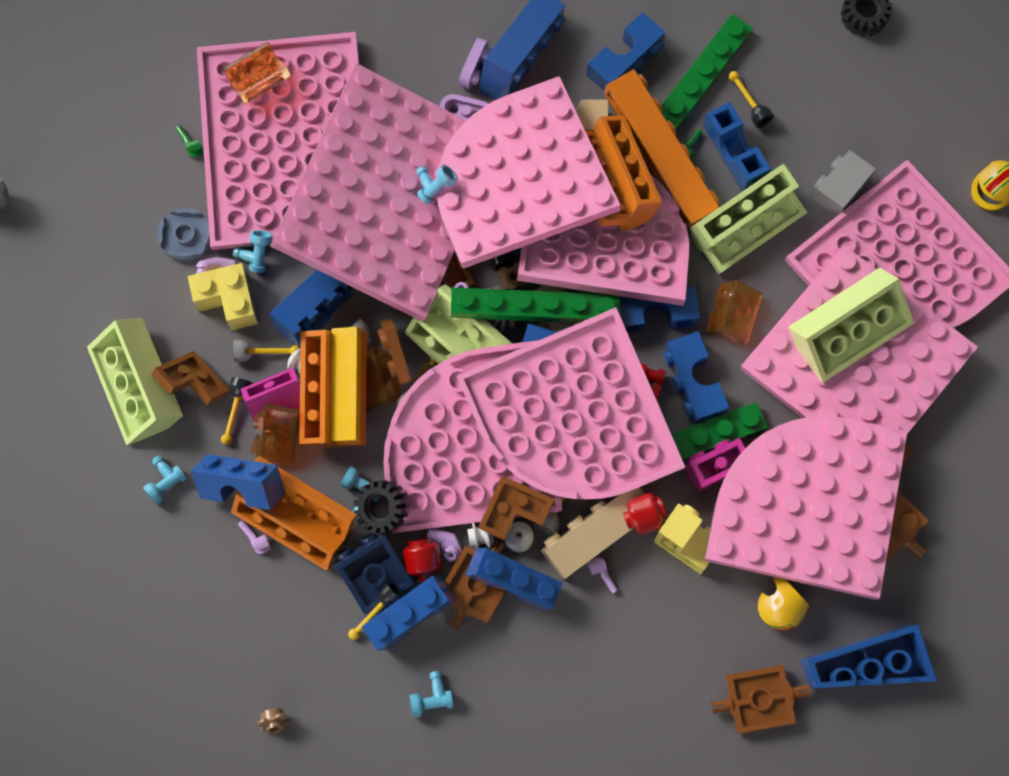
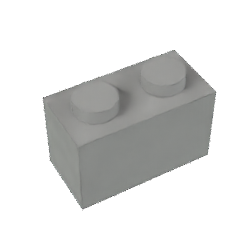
[813,150,876,216]

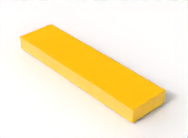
[330,327,361,442]

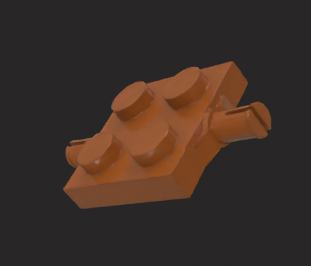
[886,491,929,561]
[444,539,506,631]
[710,665,811,734]

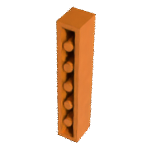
[603,69,719,229]

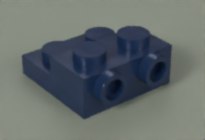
[333,533,414,615]

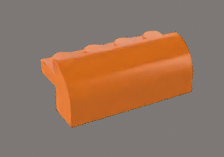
[585,115,662,231]
[299,330,367,448]
[231,456,357,571]

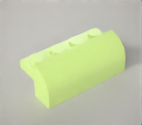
[690,164,807,274]
[405,284,512,364]

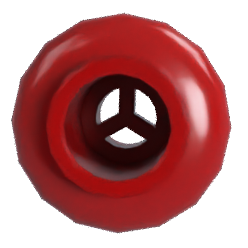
[623,493,668,535]
[403,537,443,581]

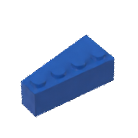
[478,0,566,101]
[269,269,357,348]
[800,624,937,688]

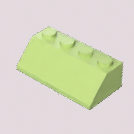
[788,268,914,383]
[87,318,183,445]

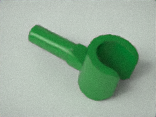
[176,126,204,158]
[683,129,703,160]

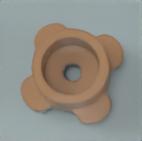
[498,262,529,290]
[258,708,290,734]

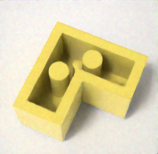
[187,263,258,331]
[654,503,711,574]

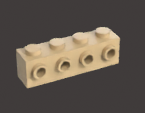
[541,487,645,579]

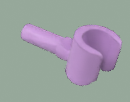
[238,520,271,554]
[587,557,618,594]

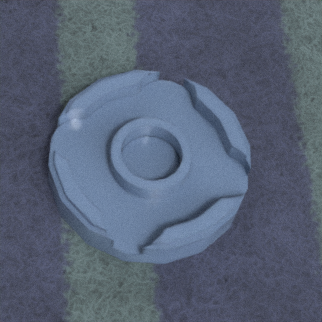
[157,208,210,262]

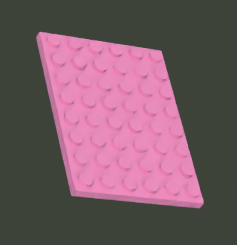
[197,32,359,250]
[270,63,466,322]

